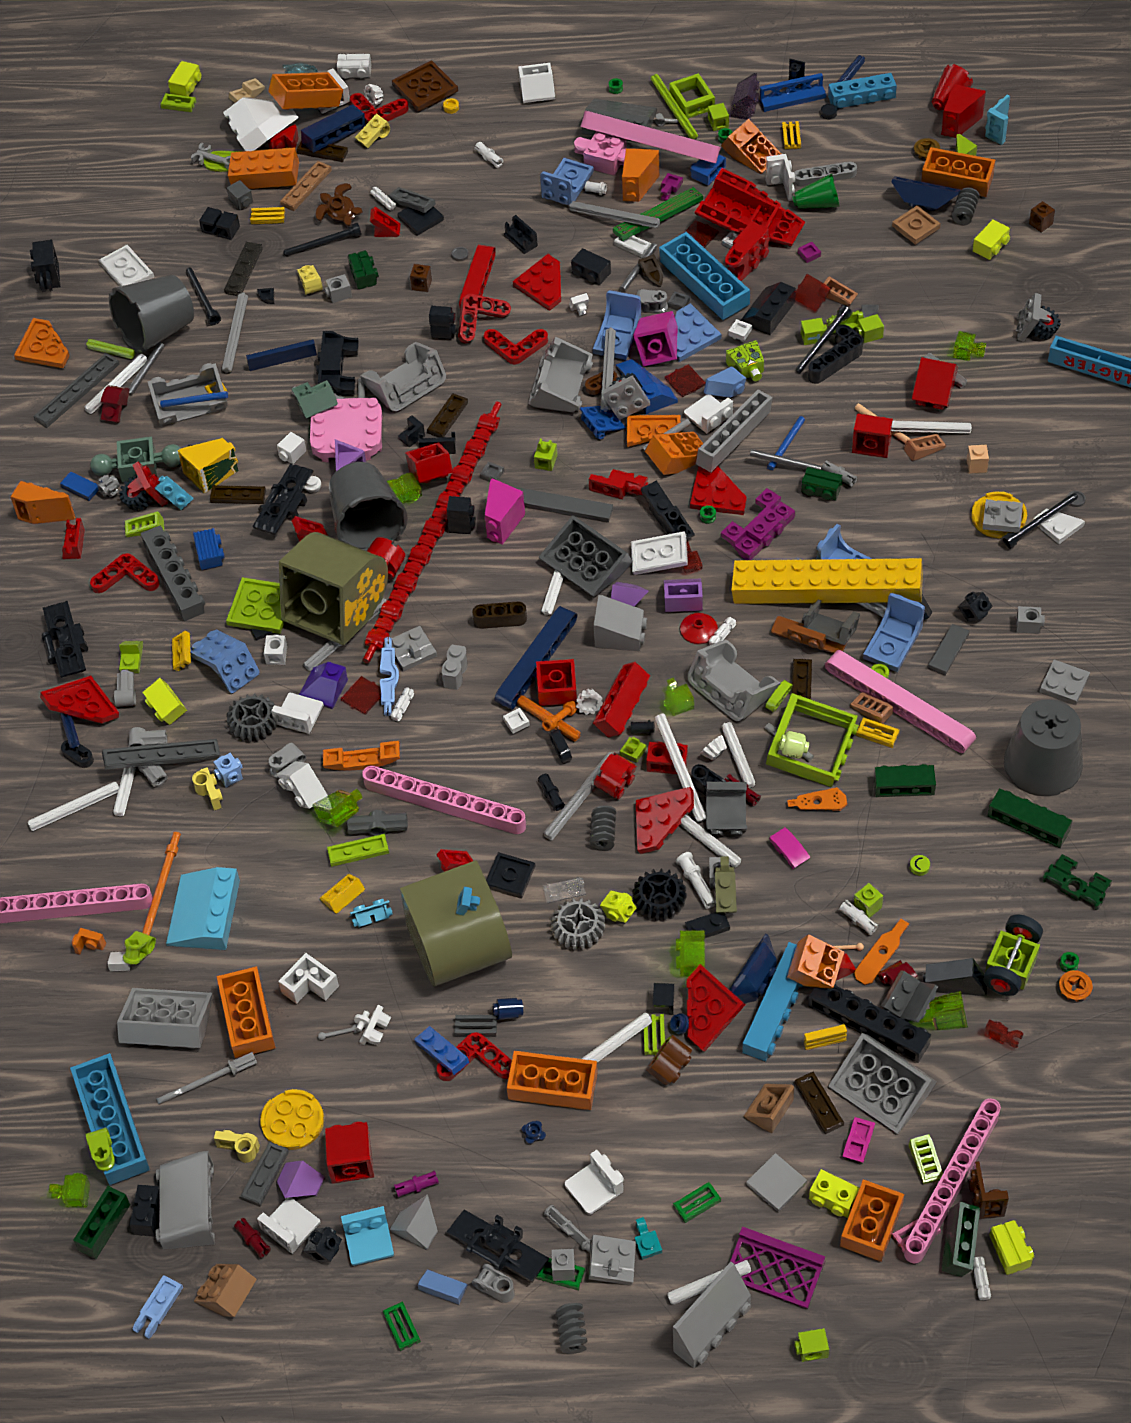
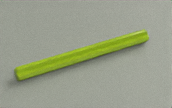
[651,74,698,140]

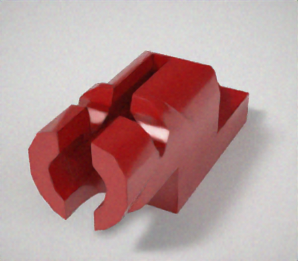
[589,469,648,500]

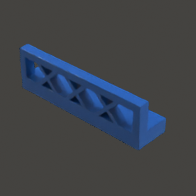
[759,73,826,112]

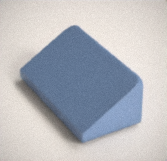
[418,1270,468,1305]

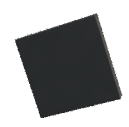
[397,206,444,236]
[486,852,536,899]

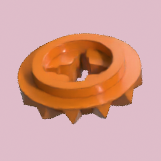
[1059,970,1093,1002]

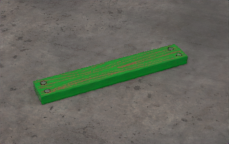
[613,187,703,241]

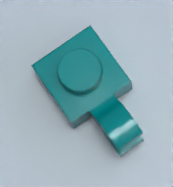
[635,1217,662,1260]

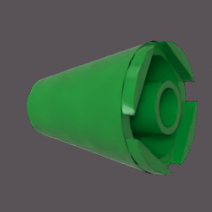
[792,174,840,208]

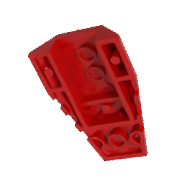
[694,168,805,246]

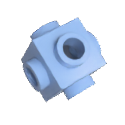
[213,753,243,787]

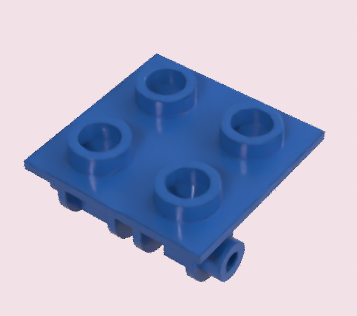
[580,406,626,439]

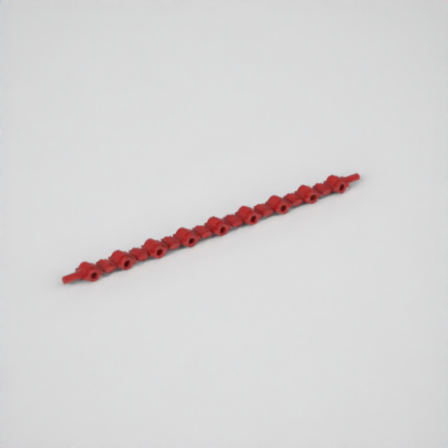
[362,401,502,663]

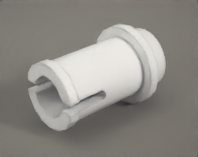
[585,181,607,195]

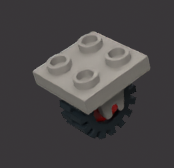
[1016,293,1061,342]
[602,373,650,420]

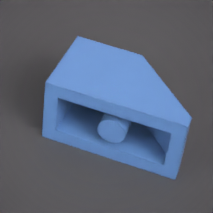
[704,366,746,398]

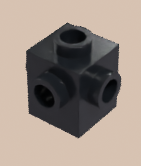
[958,592,993,622]
[303,1227,342,1263]

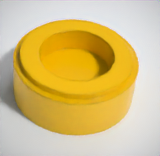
[443,98,459,114]

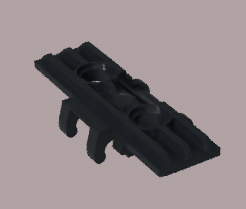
[252,463,314,535]
[41,601,88,678]
[447,1209,550,1283]

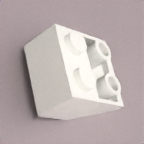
[518,63,555,103]

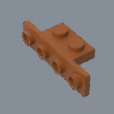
[771,616,847,654]

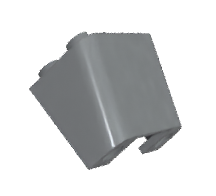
[147,363,228,425]

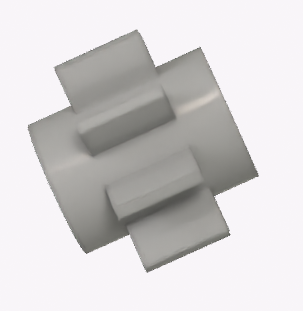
[97,475,120,497]

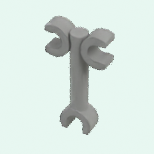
[191,143,231,169]

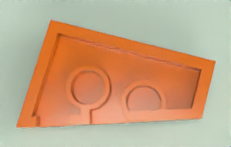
[627,415,681,447]

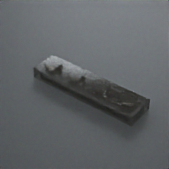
[224,241,263,296]

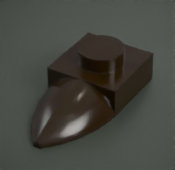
[638,254,663,287]

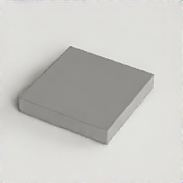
[746,1153,807,1212]

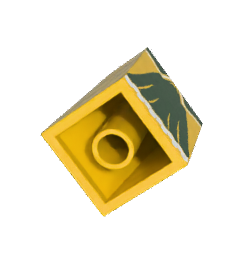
[178,438,239,494]

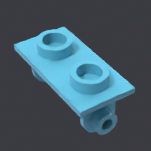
[155,475,194,510]
[350,899,393,927]

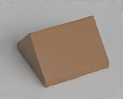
[744,1084,794,1133]

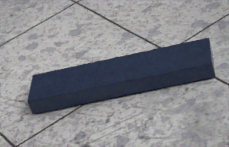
[246,339,317,371]

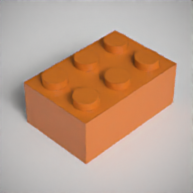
[840,1179,905,1262]

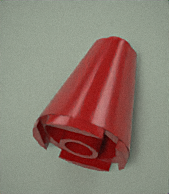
[932,64,973,110]

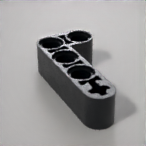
[808,324,863,384]

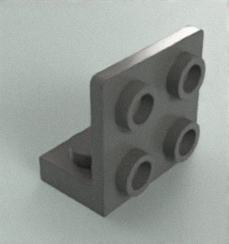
[881,970,938,1023]

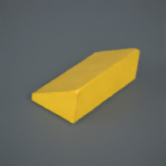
[319,874,365,914]

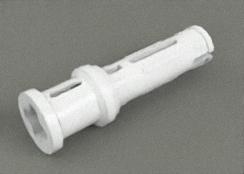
[676,852,716,909]

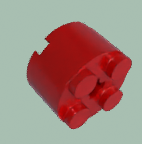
[367,537,405,580]
[594,752,637,799]

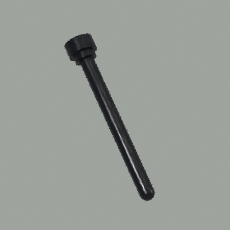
[283,223,362,256]
[186,267,221,325]
[796,305,852,373]
[1002,493,1078,549]

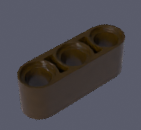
[472,601,527,629]

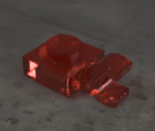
[682,541,703,573]
[984,1019,1023,1048]

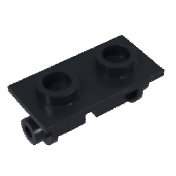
[789,59,805,88]

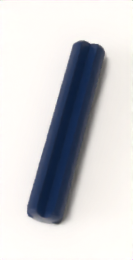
[836,55,865,83]
[60,713,80,748]

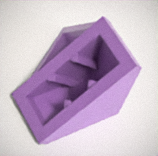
[335,439,366,471]
[611,582,649,606]
[277,1161,325,1198]

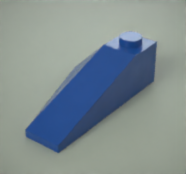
[616,359,678,414]

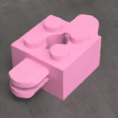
[574,131,627,176]

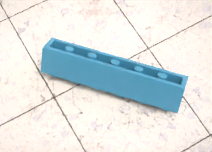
[743,942,804,1062]

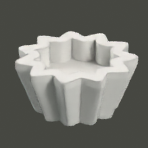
[364,84,383,107]
[576,689,603,715]
[700,735,727,760]

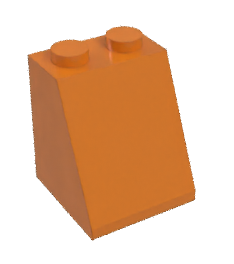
[622,148,659,202]

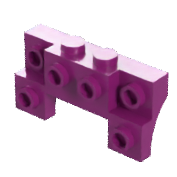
[721,488,795,560]

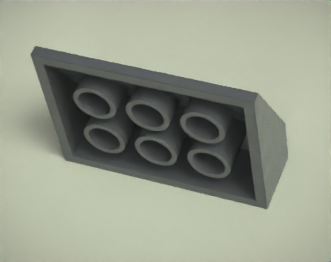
[582,98,657,142]
[539,515,633,597]

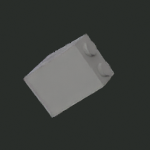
[594,595,647,651]

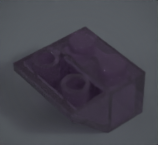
[731,73,760,120]

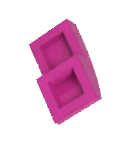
[769,827,811,869]
[843,1117,875,1163]

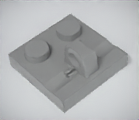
[983,499,1023,533]
[388,626,437,671]
[589,1235,636,1285]

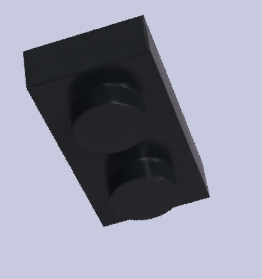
[685,912,730,943]

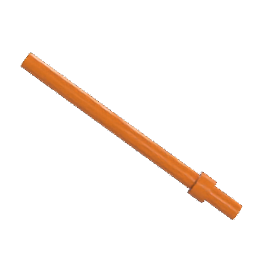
[142,832,181,935]

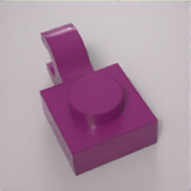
[661,173,683,201]

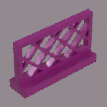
[730,1226,826,1309]

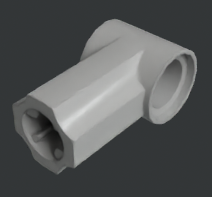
[114,670,136,707]
[129,727,168,747]
[137,764,168,787]

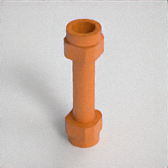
[542,701,578,731]

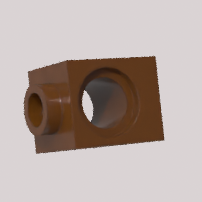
[1029,201,1055,233]
[410,264,432,292]

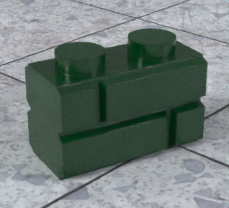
[348,250,379,290]
[801,467,843,501]

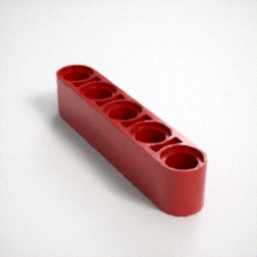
[459,245,496,309]

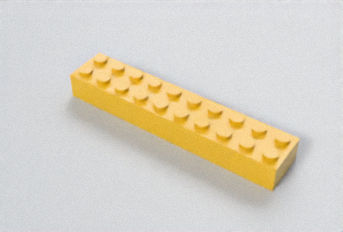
[731,558,923,604]

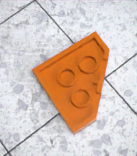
[14,318,70,369]

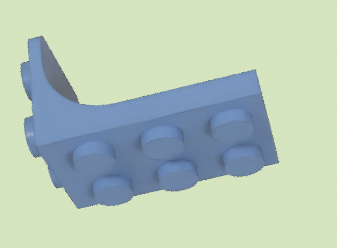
[540,158,594,205]
[593,290,641,360]
[816,524,872,560]
[863,593,925,672]
[190,630,260,693]

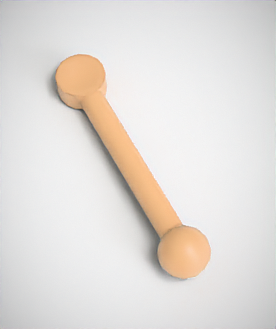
[834,943,864,951]

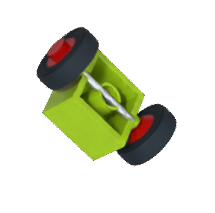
[983,914,1043,996]

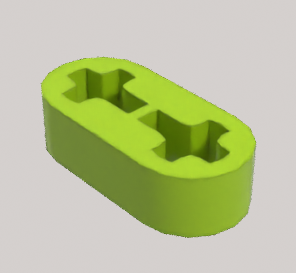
[765,680,793,712]

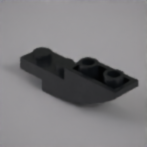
[641,480,695,540]

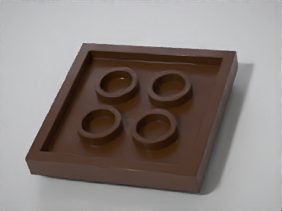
[392,60,458,111]

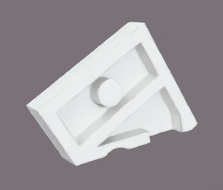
[1033,509,1085,544]

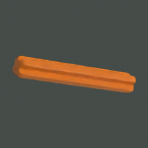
[517,695,581,742]

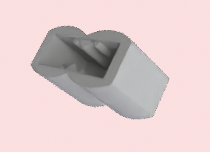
[442,644,468,690]

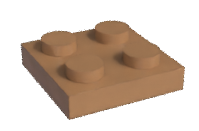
[892,206,941,245]

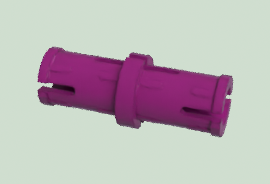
[394,1170,439,1198]

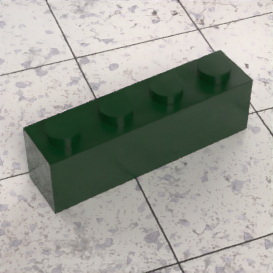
[988,788,1072,848]

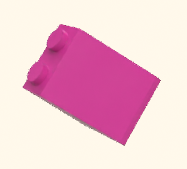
[633,311,678,366]
[485,478,525,545]

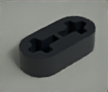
[549,729,572,763]
[61,740,94,768]

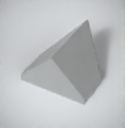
[389,1194,438,1250]

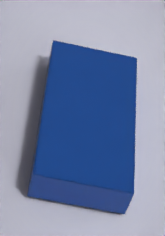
[60,472,99,501]

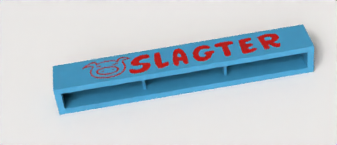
[1048,336,1131,387]

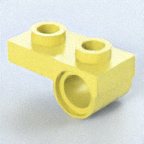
[355,114,390,149]
[297,265,323,294]
[192,767,223,810]
[214,1130,260,1163]

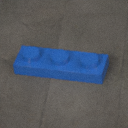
[414,1026,469,1075]

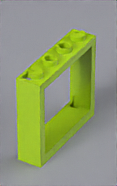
[766,693,859,787]

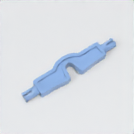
[380,637,399,716]

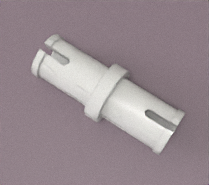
[474,142,503,168]
[839,900,878,935]

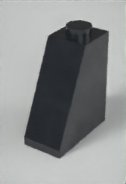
[923,958,987,996]

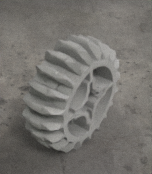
[551,897,605,950]

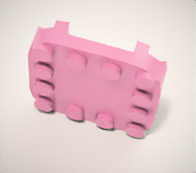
[310,398,383,462]

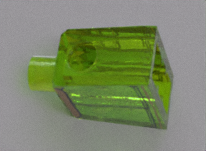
[312,789,363,827]
[920,991,968,1031]

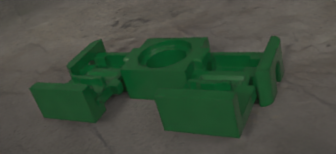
[1043,854,1112,910]

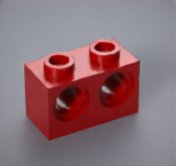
[647,741,688,774]

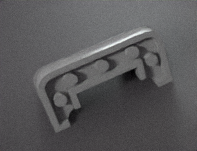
[528,337,593,412]
[360,342,446,411]
[688,639,781,721]
[156,1151,215,1249]

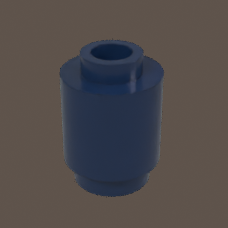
[492,998,523,1020]

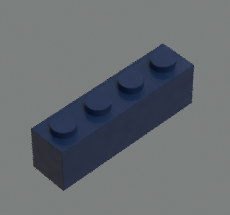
[301,104,365,153]

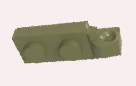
[715,856,737,913]

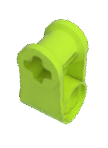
[123,931,156,964]
[86,1127,115,1171]

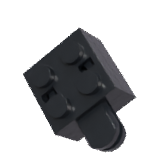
[30,239,61,292]

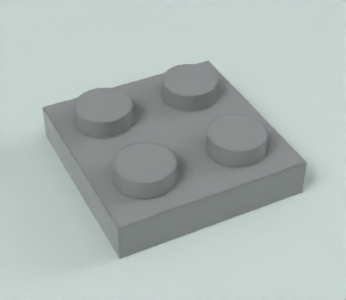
[1040,660,1090,705]

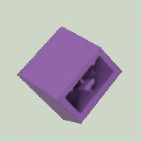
[664,578,703,612]

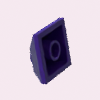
[299,662,348,709]

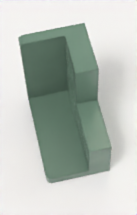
[292,380,338,418]

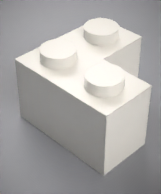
[277,761,328,809]
[278,953,339,1004]

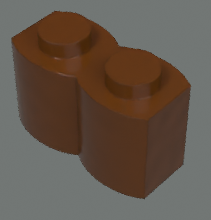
[646,1035,692,1086]

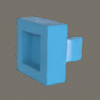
[456,886,480,916]

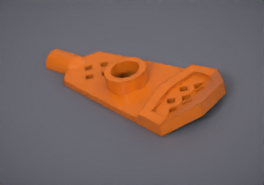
[787,787,847,811]

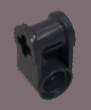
[691,764,726,796]

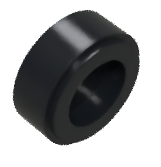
[821,104,837,119]

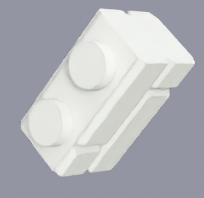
[337,54,371,78]

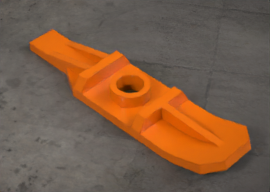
[854,919,909,985]

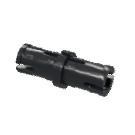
[538,773,565,811]

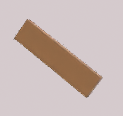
[280,161,332,211]

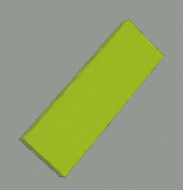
[327,834,389,867]

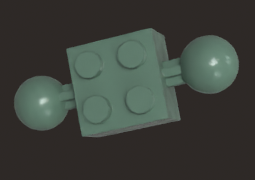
[90,437,181,482]

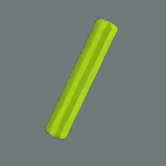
[86,339,135,359]

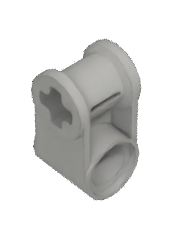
[636,289,668,313]
[269,743,306,779]
[472,1263,515,1303]

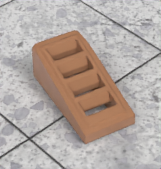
[818,276,858,306]
[904,434,946,461]
[850,692,893,724]

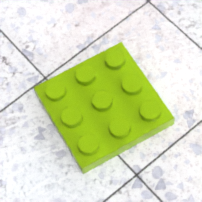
[226,577,285,634]

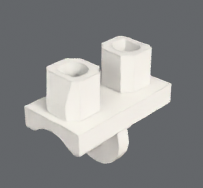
[354,1005,391,1045]

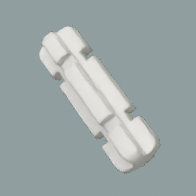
[370,187,396,211]
[709,617,736,645]
[391,688,414,722]
[973,1257,991,1300]

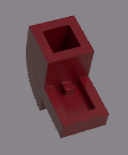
[101,385,130,422]

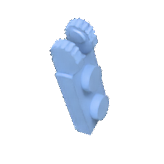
[133,1276,183,1338]

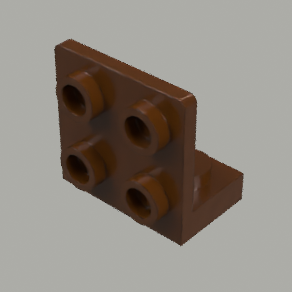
[968,1161,1009,1219]

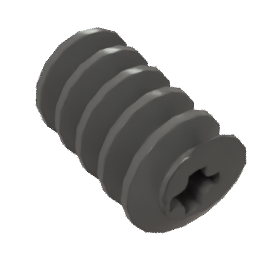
[952,188,980,225]
[590,805,617,851]
[556,1303,588,1354]

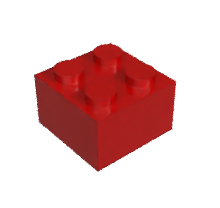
[852,413,893,458]
[405,442,453,483]
[536,659,577,706]

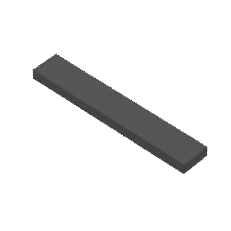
[33,353,120,428]
[511,486,613,522]
[102,739,220,770]

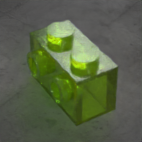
[676,931,705,977]

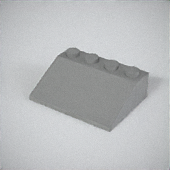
[117,988,212,1048]
[829,1033,937,1134]
[673,1262,751,1368]

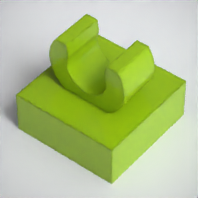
[620,737,647,763]

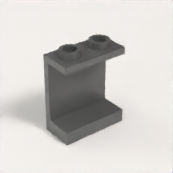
[802,600,860,645]
[706,782,747,835]

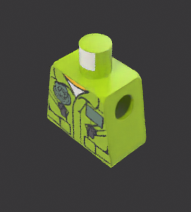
[726,340,764,381]

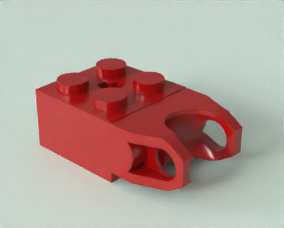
[725,221,770,281]

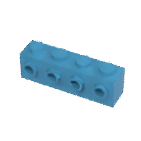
[828,73,897,108]

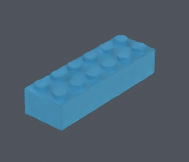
[659,232,750,320]
[70,1053,150,1185]

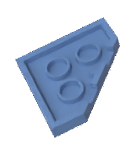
[675,303,722,362]

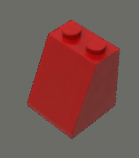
[941,84,986,138]
[912,357,958,410]
[325,1121,374,1184]

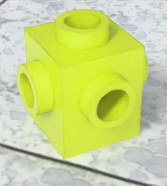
[600,891,636,923]

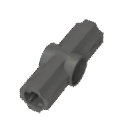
[347,810,408,836]

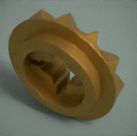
[914,138,940,159]

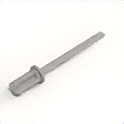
[157,1052,257,1104]

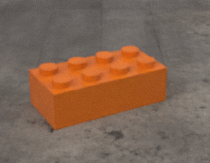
[268,72,343,110]
[921,147,996,197]
[228,148,299,189]
[217,966,276,1058]
[507,1051,598,1110]

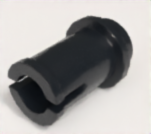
[631,720,655,735]

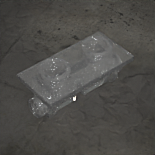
[543,877,586,903]

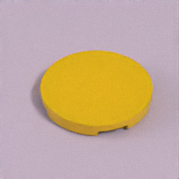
[971,492,1027,538]
[260,1089,324,1150]

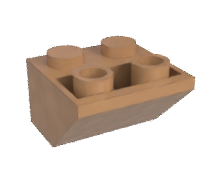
[194,1264,257,1317]

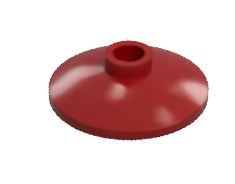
[680,613,718,644]

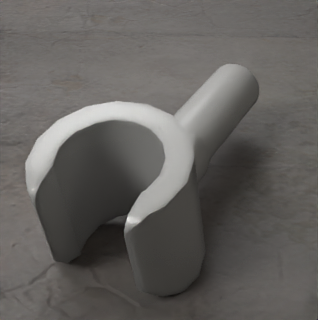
[655,113,678,127]

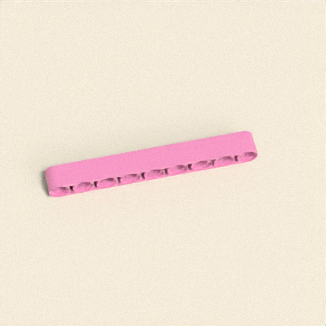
[581,111,720,164]
[825,650,976,753]
[362,766,526,834]
[0,884,153,923]
[904,1098,1001,1264]

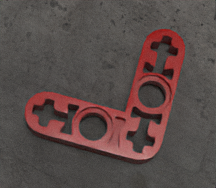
[350,93,409,124]
[458,294,511,344]
[484,329,548,365]
[90,553,160,593]
[436,1032,512,1081]

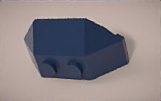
[891,176,960,210]
[729,933,777,1003]

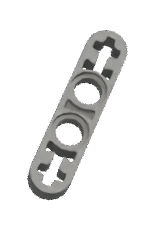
[794,162,857,186]

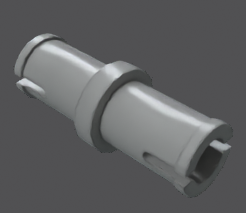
[821,460,857,487]

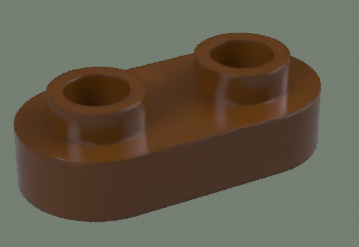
[585,371,617,395]

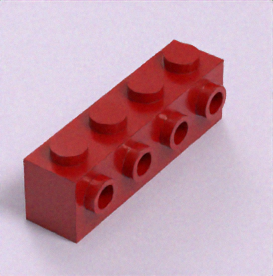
[593,662,650,738]

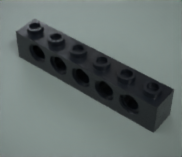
[808,984,932,1063]

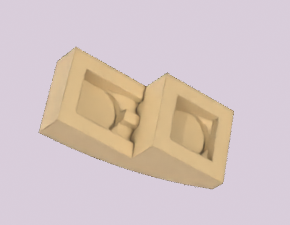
[229,78,265,103]

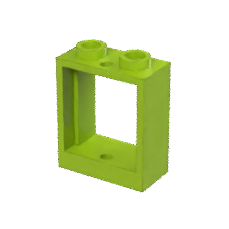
[669,73,715,119]

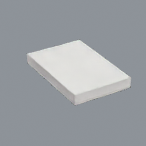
[99,245,154,286]
[631,531,688,575]

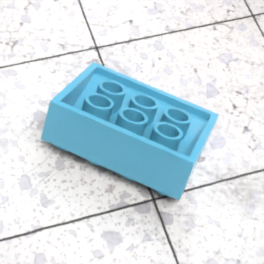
[166,867,240,950]

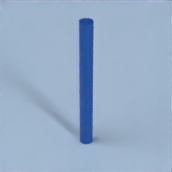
[160,391,228,408]
[767,416,805,470]

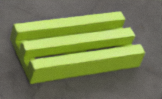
[160,93,196,112]
[644,1014,665,1055]

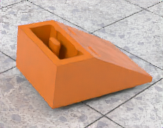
[721,119,781,174]
[645,432,704,475]
[10,481,76,524]

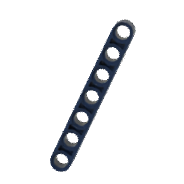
[494,606,578,709]

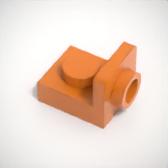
[72,928,106,954]

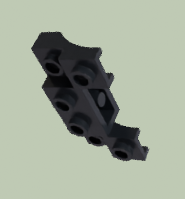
[316,331,359,395]

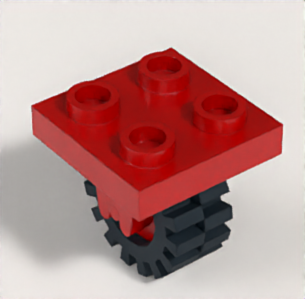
[119,461,168,511]

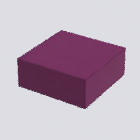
[798,242,821,263]

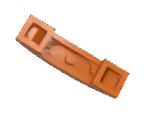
[323,741,400,771]

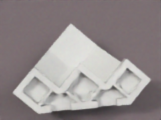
[223,97,299,151]

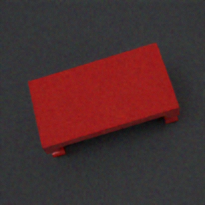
[62,518,85,559]

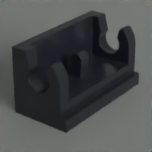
[504,215,538,254]
[419,432,456,454]

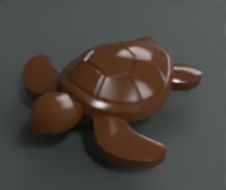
[316,183,363,226]

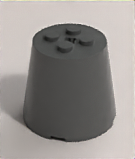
[109,275,194,353]
[329,462,408,551]
[1004,699,1083,796]

